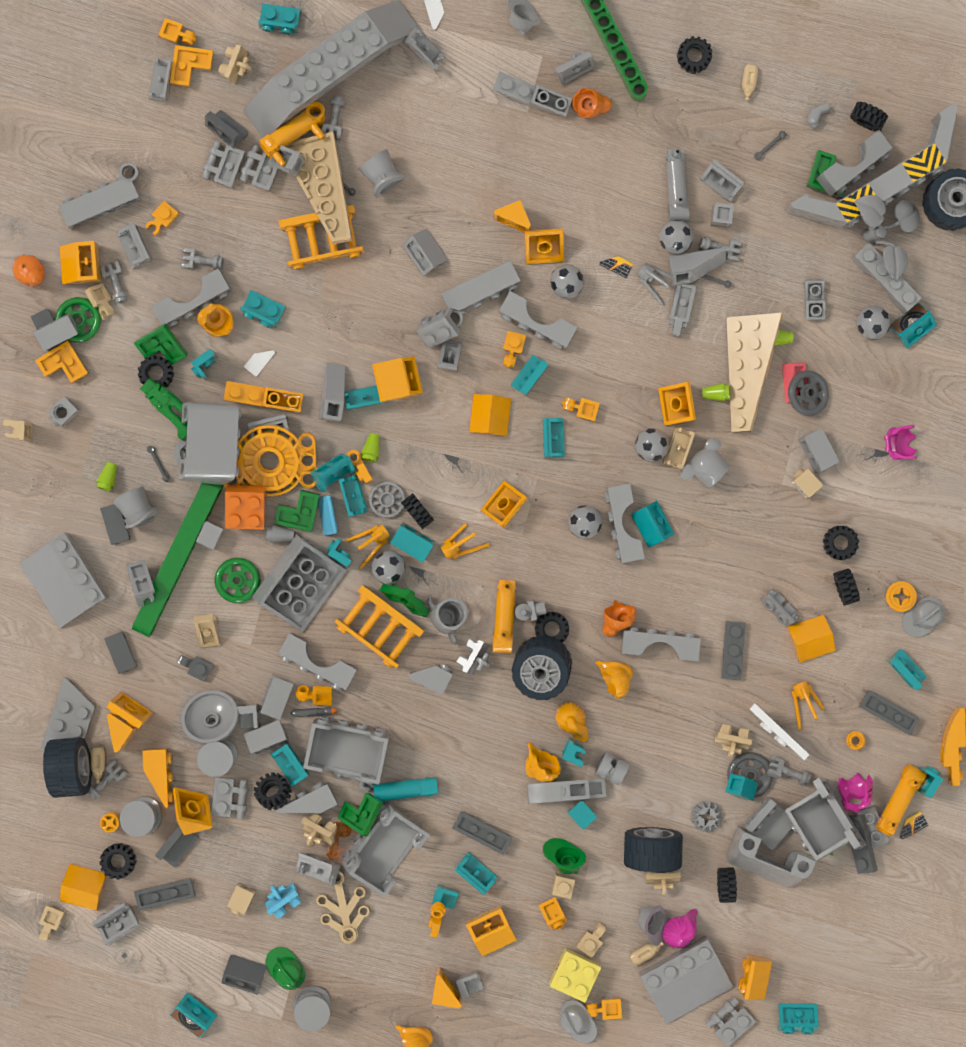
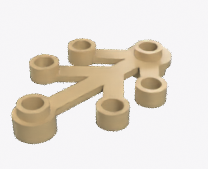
[316,870,370,944]

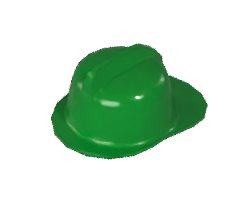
[543,838,586,874]
[265,947,306,990]

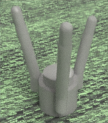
[637,263,671,305]

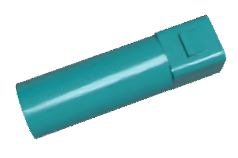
[373,777,438,801]

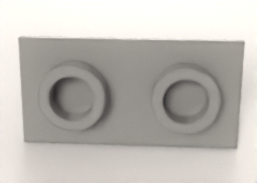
[760,588,799,627]

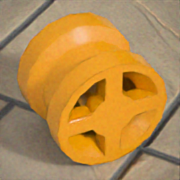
[100,812,121,833]

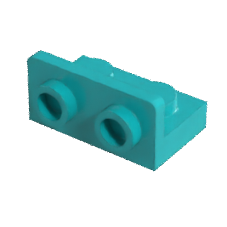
[258,3,301,35]
[240,290,286,328]
[191,349,218,380]
[511,355,549,397]
[327,538,352,568]
[887,649,927,691]
[918,766,943,799]
[778,1004,819,1035]

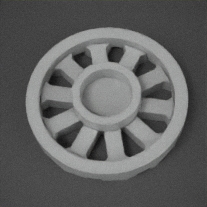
[369,482,405,518]

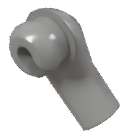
[807,102,830,128]

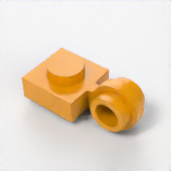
[158,18,197,46]
[503,331,526,369]
[561,398,600,421]
[347,450,373,484]
[296,685,332,706]
[428,902,446,938]
[586,998,622,1020]

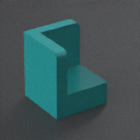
[725,774,758,801]
[567,800,597,830]
[432,884,460,909]

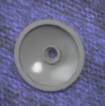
[181,690,239,744]

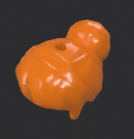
[572,88,613,119]
[12,254,45,287]
[602,600,637,637]

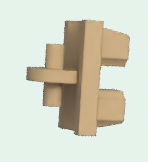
[218,44,252,84]
[714,724,752,758]
[301,813,338,847]
[645,870,681,895]

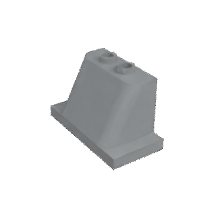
[785,778,867,861]

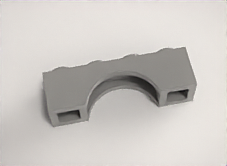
[817,130,893,197]
[851,243,922,314]
[151,269,232,329]
[499,291,577,350]
[604,484,645,563]
[621,627,701,662]
[278,633,358,691]

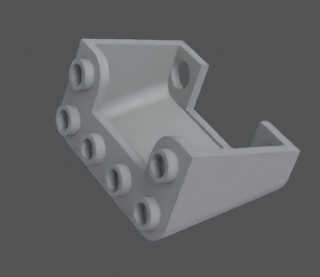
[179,402,241,485]
[303,716,390,784]
[341,802,430,897]
[727,826,816,888]

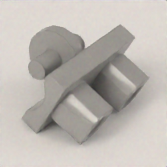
[515,600,547,621]
[457,639,491,675]

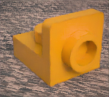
[538,897,568,930]

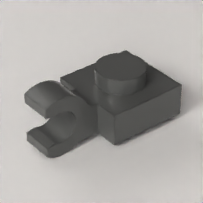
[177,655,213,682]

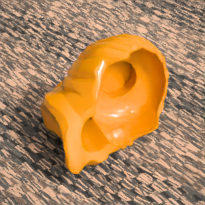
[595,661,633,699]
[555,702,588,743]
[525,742,561,783]
[395,1025,433,1047]

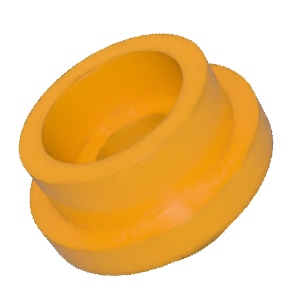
[846,731,866,750]

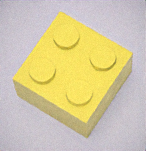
[549,947,601,1003]

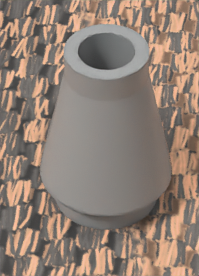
[265,525,294,543]

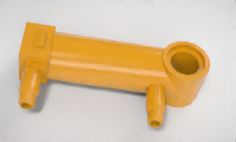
[259,102,326,167]
[492,580,516,654]
[875,763,926,836]

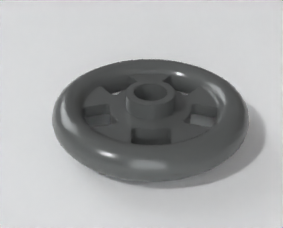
[788,370,829,416]
[727,752,773,798]

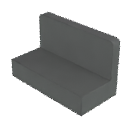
[205,110,248,149]
[155,826,199,867]
[221,955,267,995]

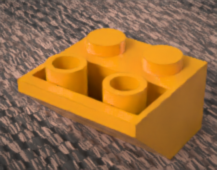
[59,241,101,285]
[372,356,423,402]
[466,905,517,957]
[738,954,772,1000]

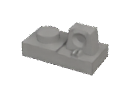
[555,50,596,85]

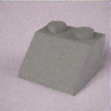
[408,663,453,695]

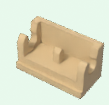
[3,420,33,443]
[663,428,695,470]

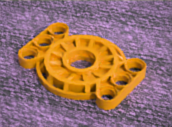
[224,424,317,497]

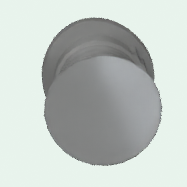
[358,149,407,199]
[113,486,159,529]
[197,738,238,777]
[120,796,162,837]
[293,986,330,1031]

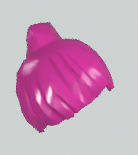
[662,909,697,948]

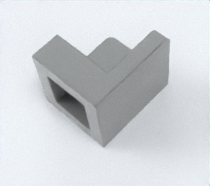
[276,145,305,177]
[710,203,734,227]
[196,521,225,550]
[237,704,260,728]
[456,970,483,999]

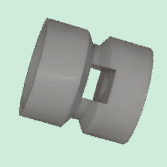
[595,751,630,786]

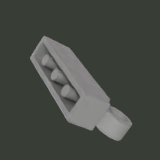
[59,162,141,230]
[441,260,520,328]

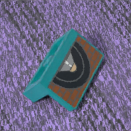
[890,303,937,349]
[170,992,217,1038]

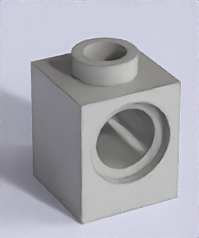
[48,396,81,427]

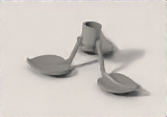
[854,195,919,281]

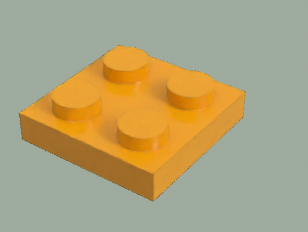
[106,691,153,729]

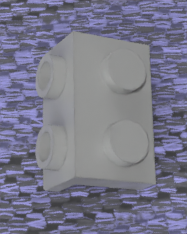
[416,308,460,348]
[92,902,141,946]

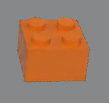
[225,485,266,530]

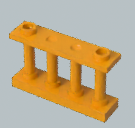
[278,205,364,270]
[335,585,425,668]

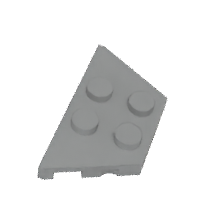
[41,678,96,749]

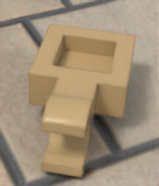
[85,283,114,320]
[39,905,65,941]
[576,923,606,958]

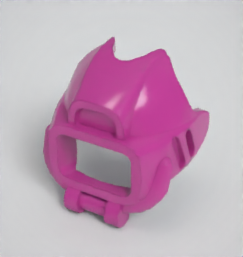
[884,425,917,460]
[838,773,873,813]

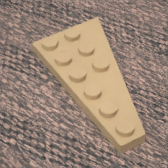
[287,132,353,244]
[727,313,784,432]

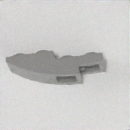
[492,72,572,117]
[527,778,607,804]

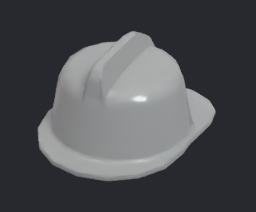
[507,0,541,35]
[902,597,945,637]
[638,905,668,946]
[560,1000,597,1043]

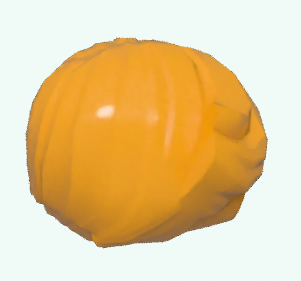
[197,304,234,338]

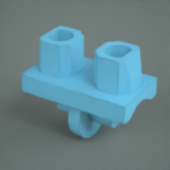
[265,883,301,918]

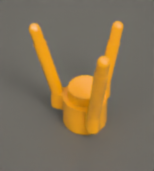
[441,523,490,560]
[346,524,391,569]
[791,681,825,730]

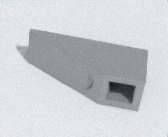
[669,248,726,286]
[318,363,345,422]
[276,781,339,813]

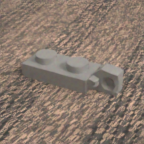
[669,284,696,337]

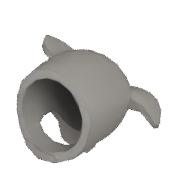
[680,438,730,488]
[427,595,467,646]

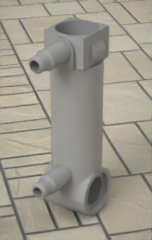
[666,149,689,223]

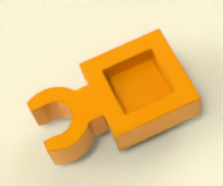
[145,201,179,236]

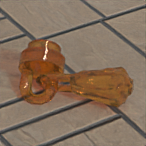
[326,822,351,860]

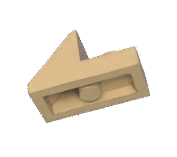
[194,614,220,648]

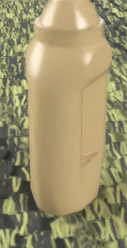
[742,65,758,101]
[90,747,105,784]
[630,942,664,966]

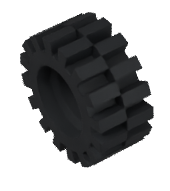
[677,36,713,74]
[850,101,888,132]
[137,355,174,387]
[401,493,434,530]
[823,525,860,560]
[833,568,860,606]
[535,612,569,643]
[254,772,292,810]
[99,843,136,880]
[717,867,737,903]

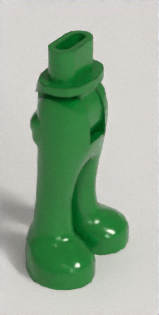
[140,378,187,440]

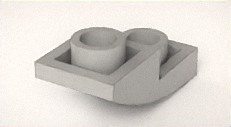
[804,280,826,320]

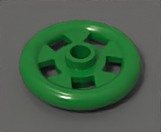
[55,297,101,343]
[214,557,260,603]

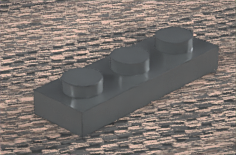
[721,621,746,680]
[859,690,919,735]
[452,811,512,855]
[849,814,878,874]
[134,878,196,911]

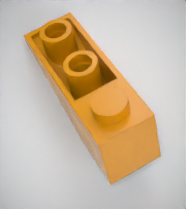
[142,748,174,808]

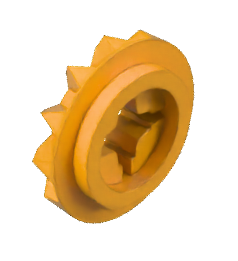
[885,581,917,612]

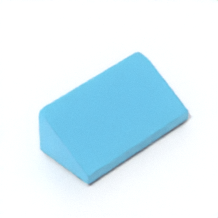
[318,495,338,536]

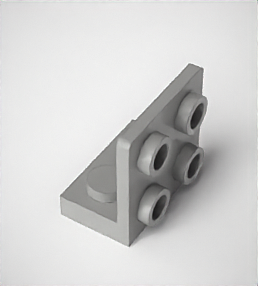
[743,797,792,850]

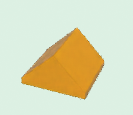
[493,200,531,232]
[524,229,564,264]
[658,382,696,426]
[469,394,511,436]
[481,481,527,529]
[787,615,836,663]
[107,713,138,753]
[173,787,213,835]
[60,863,106,911]
[432,968,462,1009]

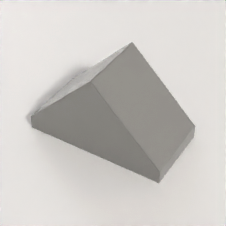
[438,340,462,372]

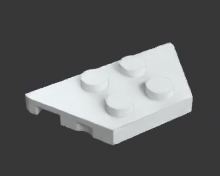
[750,703,809,760]

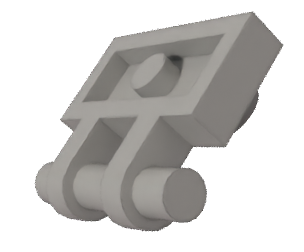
[202,141,245,188]
[239,144,282,192]
[211,777,249,819]
[706,997,756,1047]

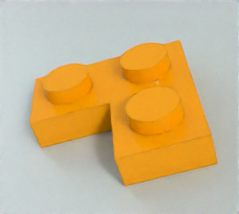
[170,45,214,87]
[35,340,89,384]

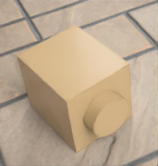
[791,468,823,499]
[551,873,575,899]
[227,883,256,915]

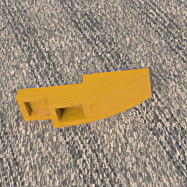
[223,381,303,413]
[940,707,966,786]

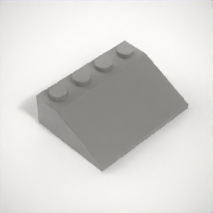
[19,533,109,628]
[252,535,347,633]
[639,936,733,1024]

